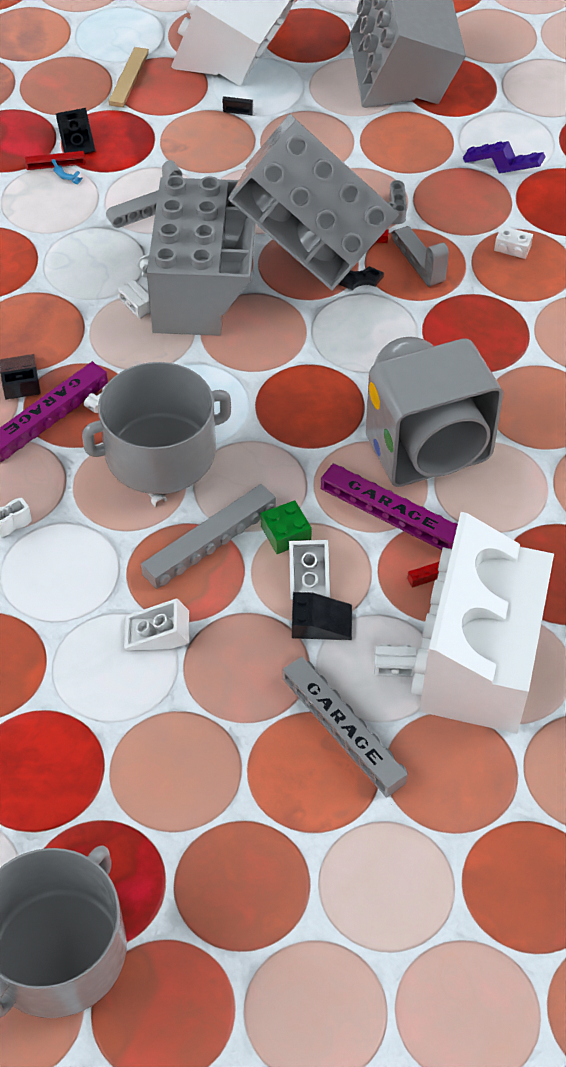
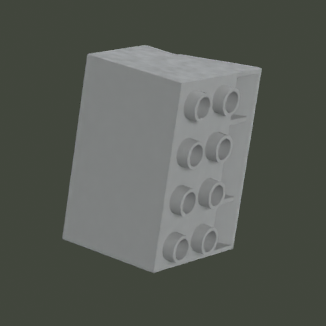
[350,0,466,108]
[228,113,400,291]
[147,175,255,336]

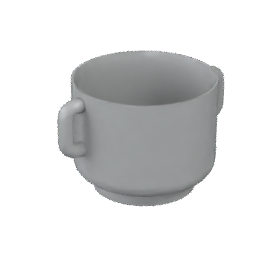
[82,362,231,494]
[0,846,127,1018]

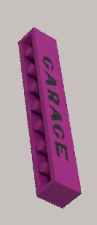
[0,361,108,463]
[321,463,458,550]

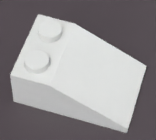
[289,540,330,600]
[124,598,189,651]

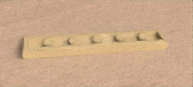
[109,47,149,107]

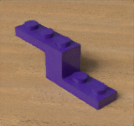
[463,141,546,174]

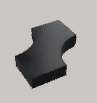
[339,266,384,291]

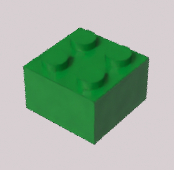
[261,500,312,554]

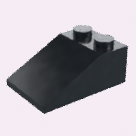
[55,108,96,154]
[292,592,352,640]

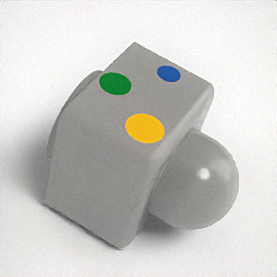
[366,337,503,487]

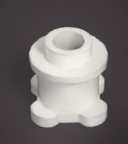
[137,255,149,278]

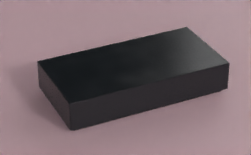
[222,96,253,115]

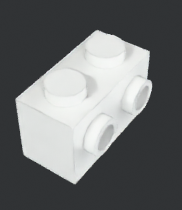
[494,226,533,259]

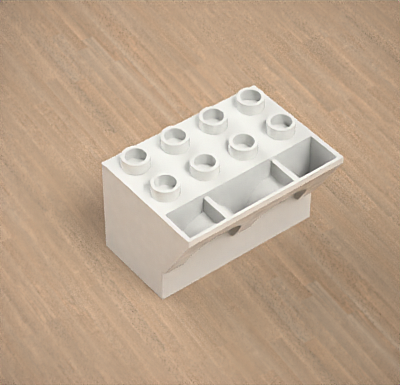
[171,0,295,86]
[411,512,554,734]

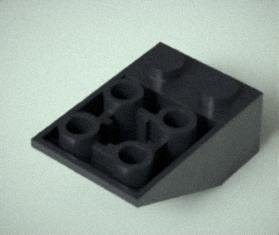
[0,354,41,400]

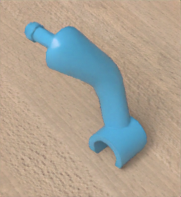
[52,159,83,184]

